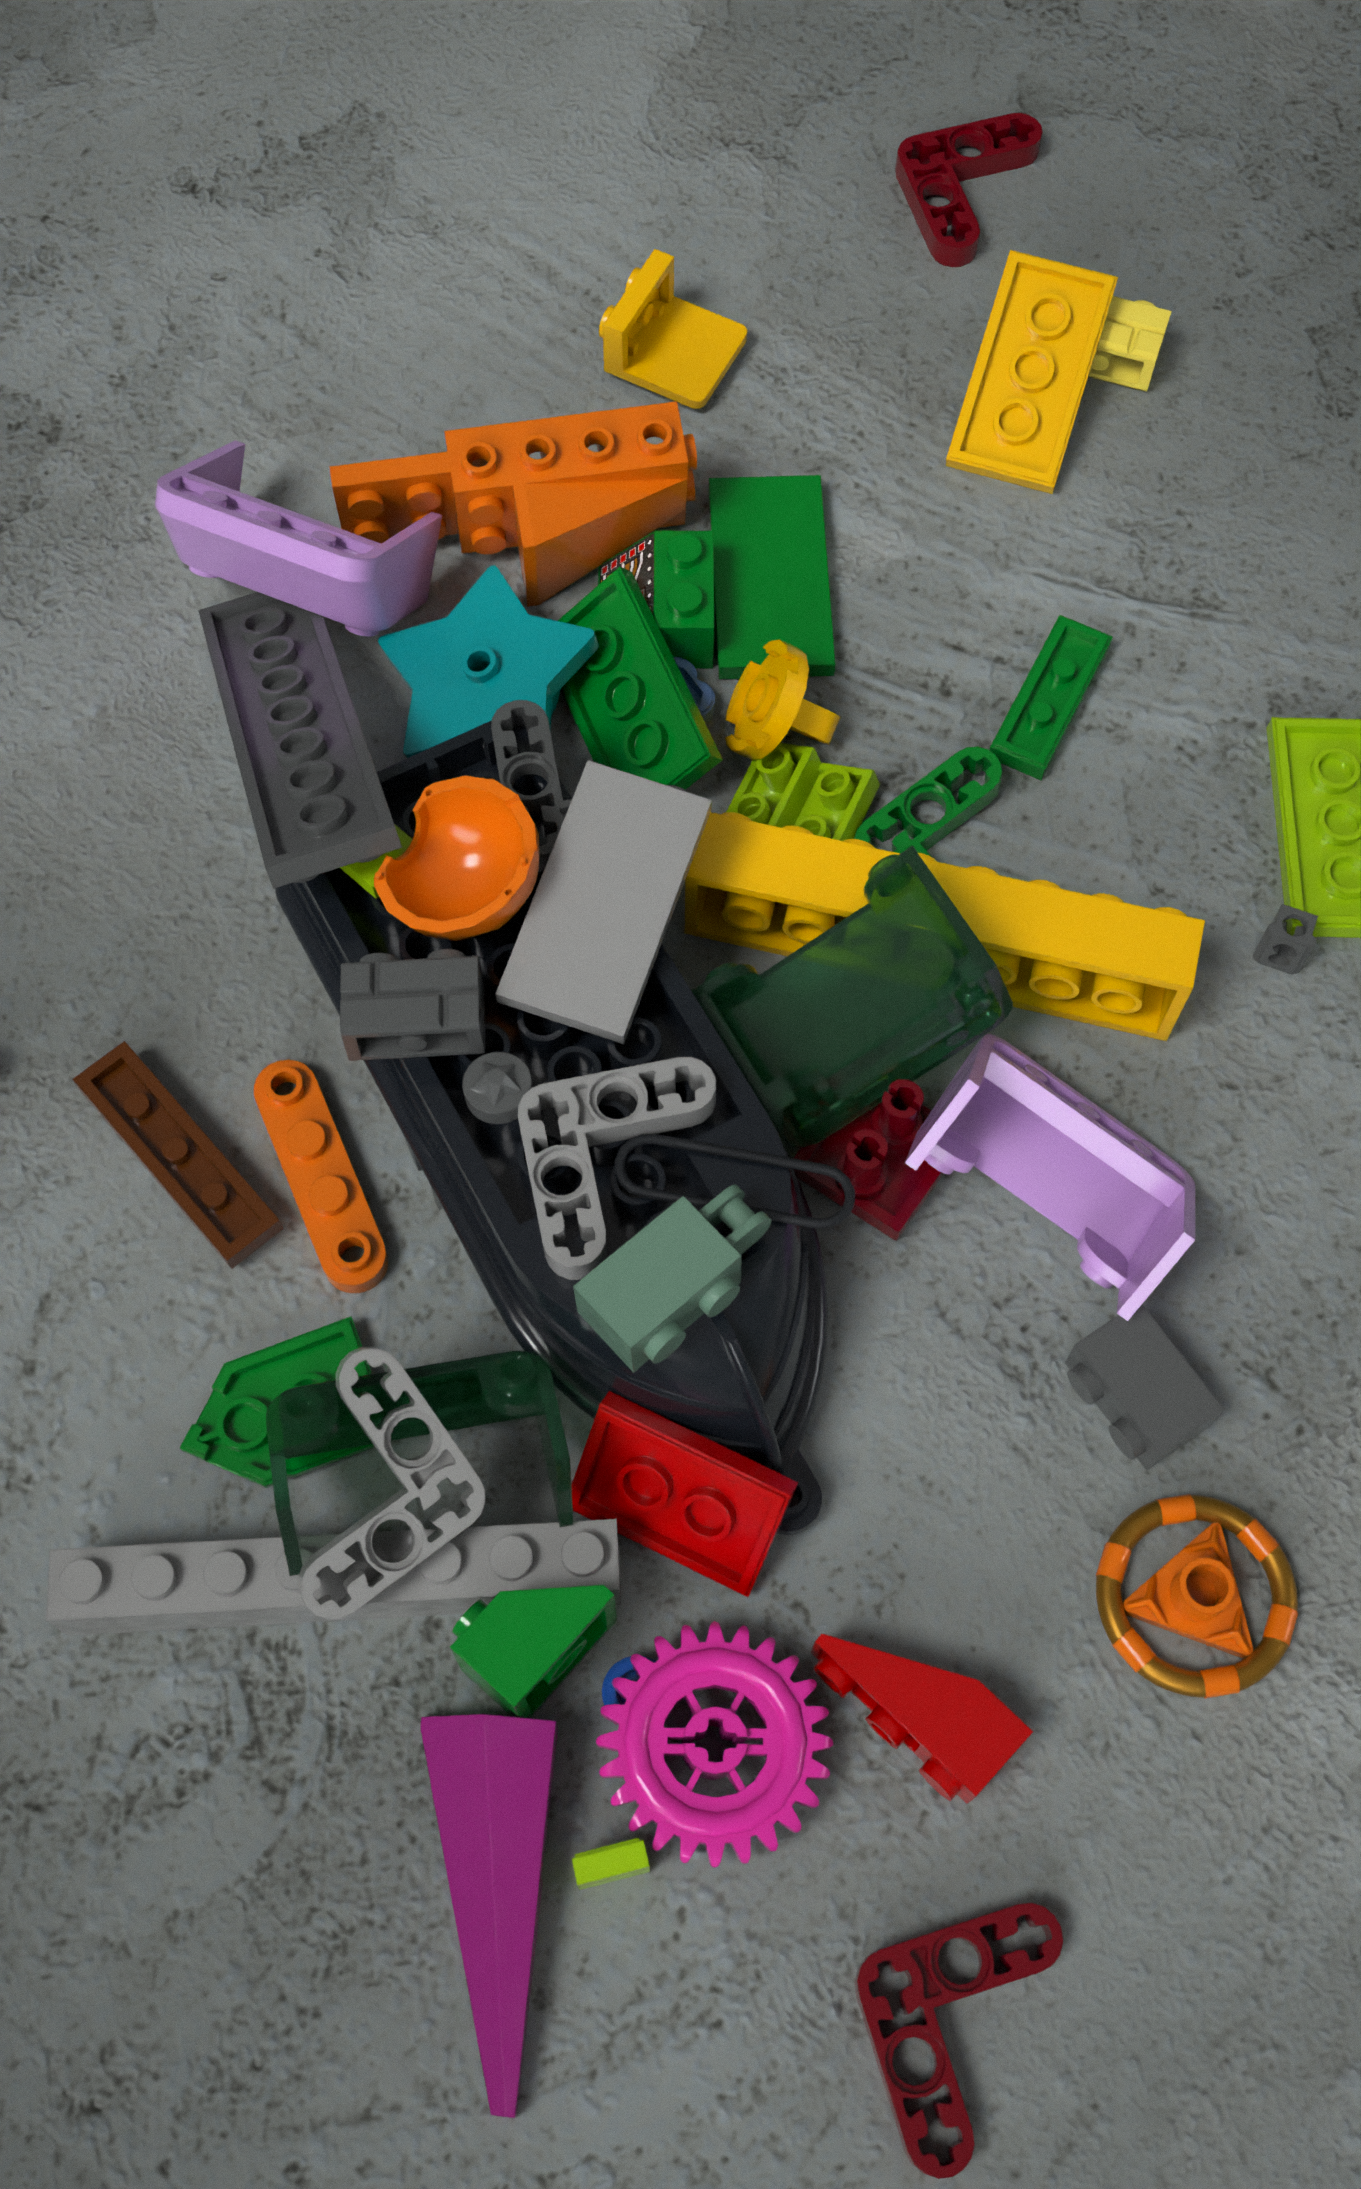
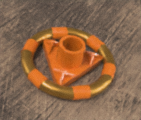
[1096,1494,1298,1699]

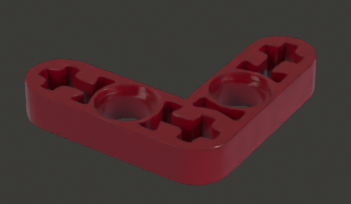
[895,113,1043,268]
[854,1903,1063,2179]

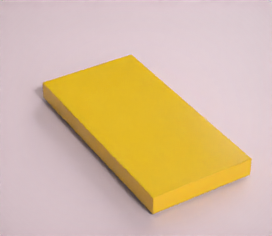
[946,250,1118,494]

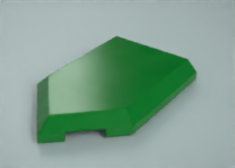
[180,1316,395,1488]

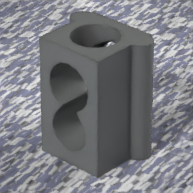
[1253,904,1318,975]

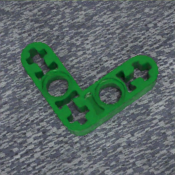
[854,746,1002,956]

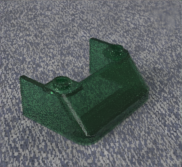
[266,1350,574,1576]

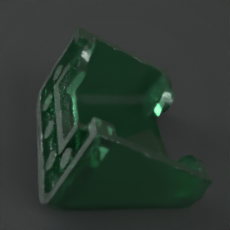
[691,846,1013,1147]

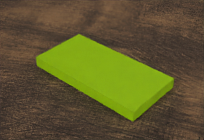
[1266,717,1361,938]

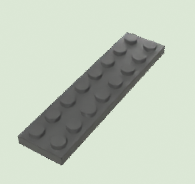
[198,592,402,889]

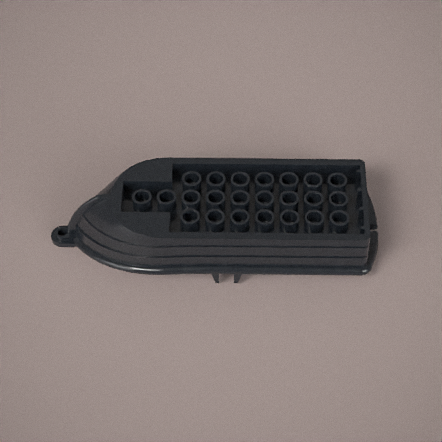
[275,721,828,1535]

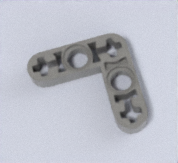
[518,1057,716,1280]
[298,1347,485,1620]

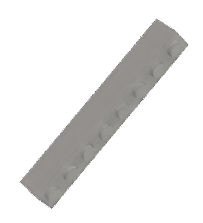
[46,1519,621,1636]

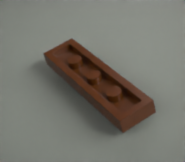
[73,1041,284,1269]

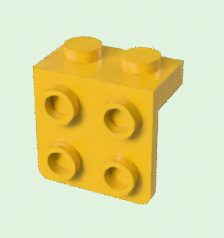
[599,249,747,409]

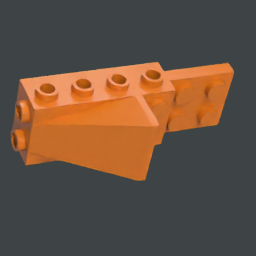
[329,401,697,607]

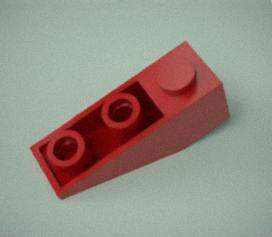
[811,1634,1033,1804]

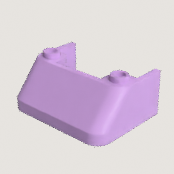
[155,440,442,636]
[905,1033,1195,1321]

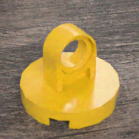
[725,639,841,760]

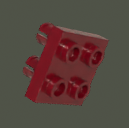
[793,1066,944,1241]

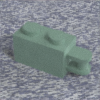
[573,1184,772,1373]

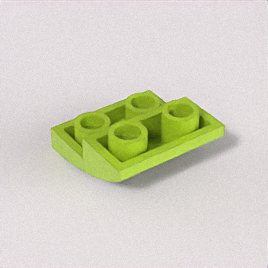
[726,743,880,841]

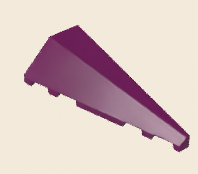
[420,1714,558,2118]

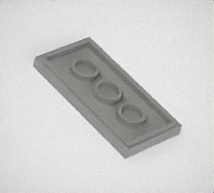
[495,760,712,1044]

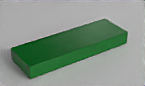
[989,615,1113,781]

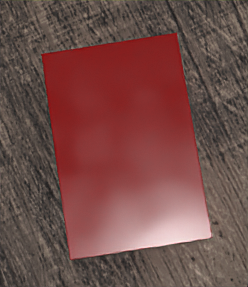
[564,1391,798,1597]

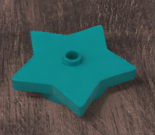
[378,565,599,758]

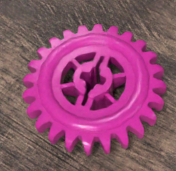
[596,1621,833,1868]

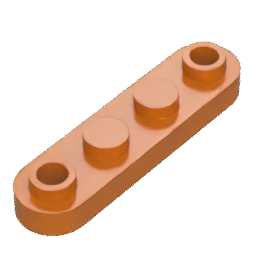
[254,1060,388,1294]

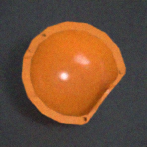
[374,775,539,941]

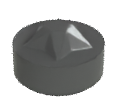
[462,1052,533,1124]

